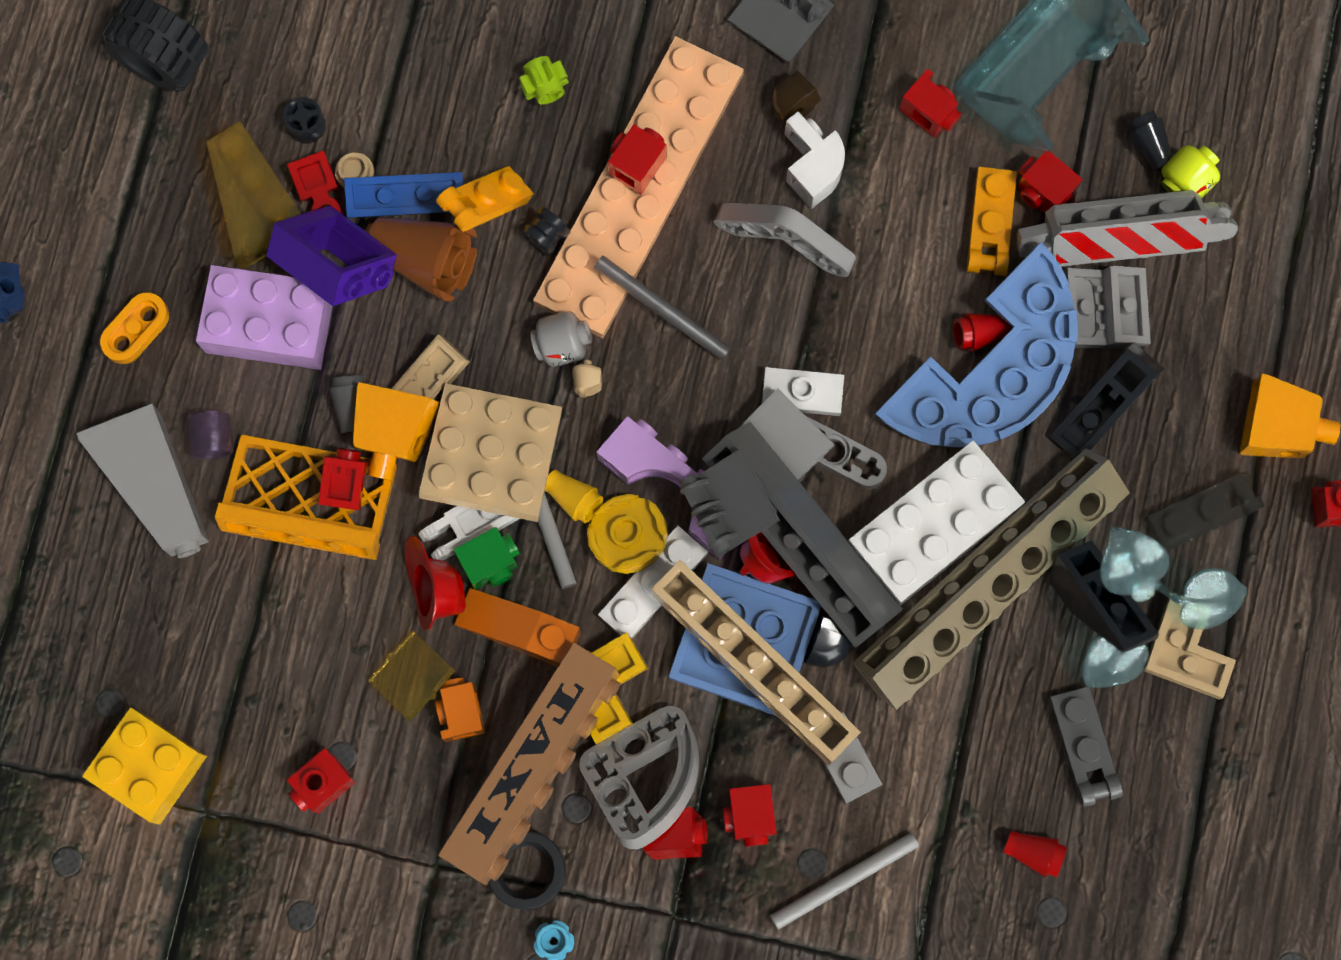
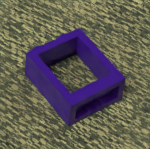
[266,206,397,306]

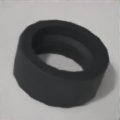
[489,831,566,911]

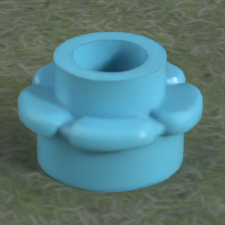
[534,921,574,960]

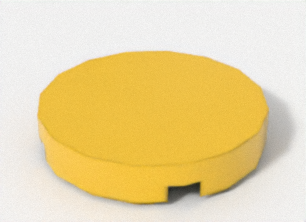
[587,494,668,574]

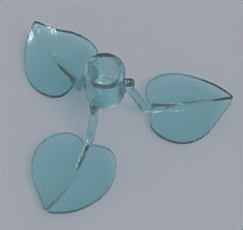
[1082,527,1247,688]

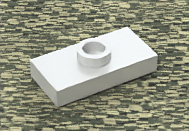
[762,367,844,416]

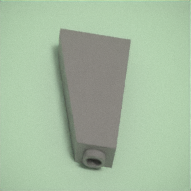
[77,404,209,558]

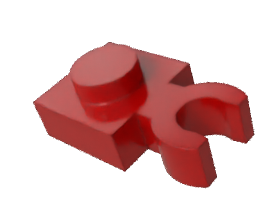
[287,150,343,214]

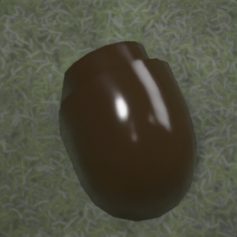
[770,71,821,128]

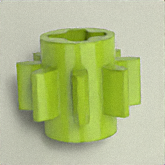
[519,56,569,105]

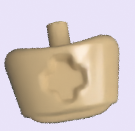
[572,360,602,398]

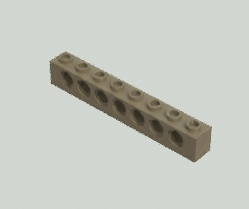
[853,448,1130,710]

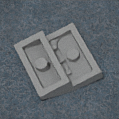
[1063,266,1151,348]
[739,388,834,482]

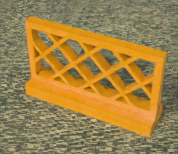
[215,434,397,560]

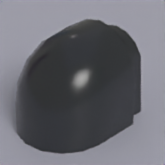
[803,615,853,668]

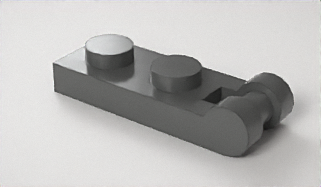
[1048,686,1123,808]

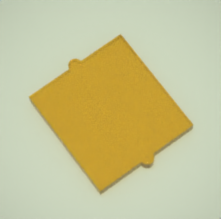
[368,631,455,722]

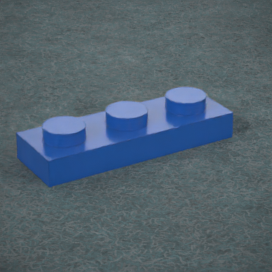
[344,172,463,218]

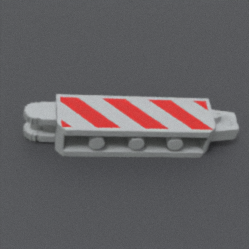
[1017,190,1238,267]

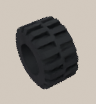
[99,0,209,92]

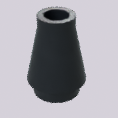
[1126,110,1173,171]

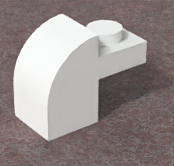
[784,112,845,209]

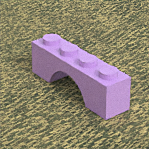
[597,416,724,560]

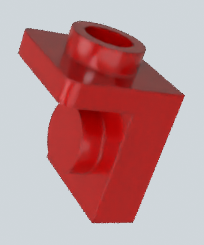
[318,448,370,510]

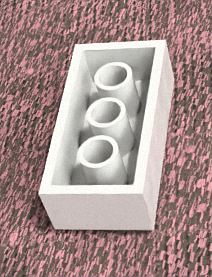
[848,440,1025,606]

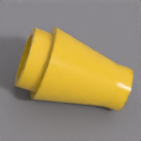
[545,470,603,523]

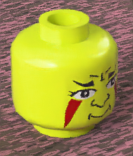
[1161,145,1220,199]

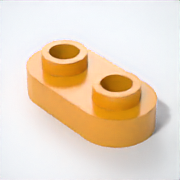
[100,293,169,364]

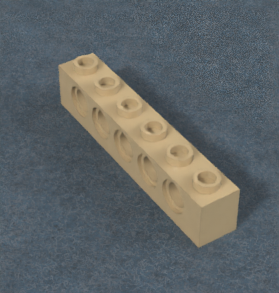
[651,560,861,766]

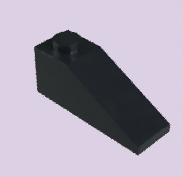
[1049,342,1165,458]
[1049,540,1159,653]

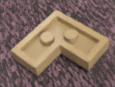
[1143,594,1236,700]

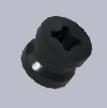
[283,97,326,144]
[520,207,570,256]

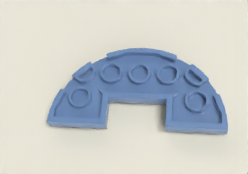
[874,242,1078,448]

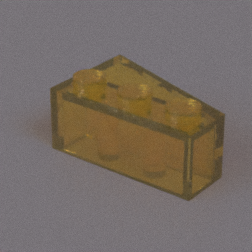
[207,121,301,270]

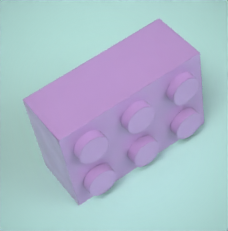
[196,265,333,370]

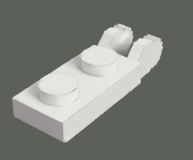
[419,506,520,561]

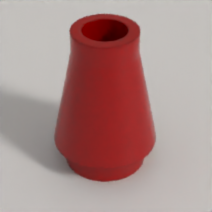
[953,313,1012,352]
[1003,830,1068,878]

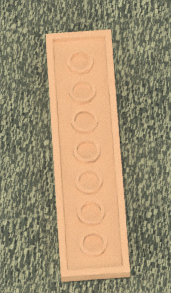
[533,36,744,339]

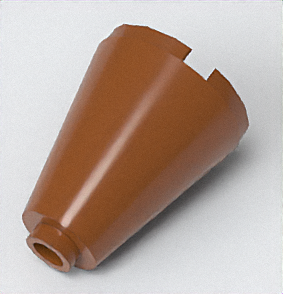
[366,217,477,301]

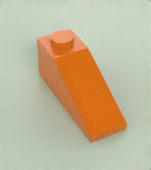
[454,588,581,667]

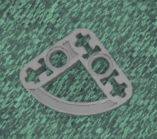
[579,706,699,849]

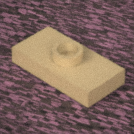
[391,334,470,401]

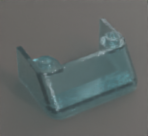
[955,0,1150,151]

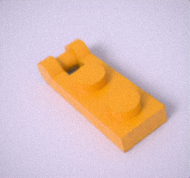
[436,166,534,232]
[966,167,1017,277]

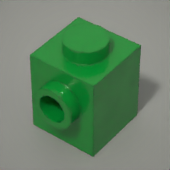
[453,527,520,590]

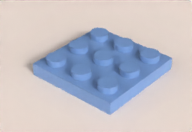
[669,563,821,716]

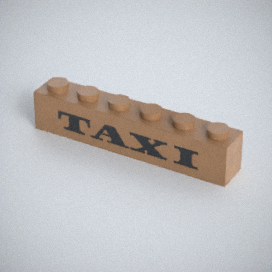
[438,643,620,885]

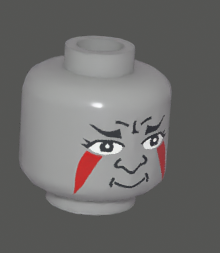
[531,311,592,367]

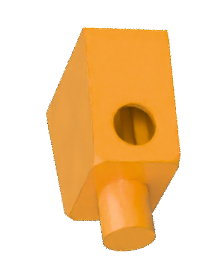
[1239,374,1341,458]
[353,382,440,481]

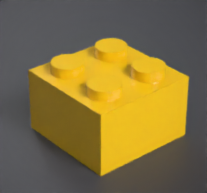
[82,707,207,825]

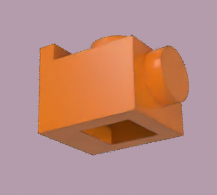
[435,678,485,742]

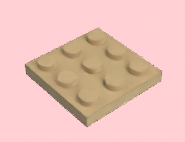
[419,383,562,522]

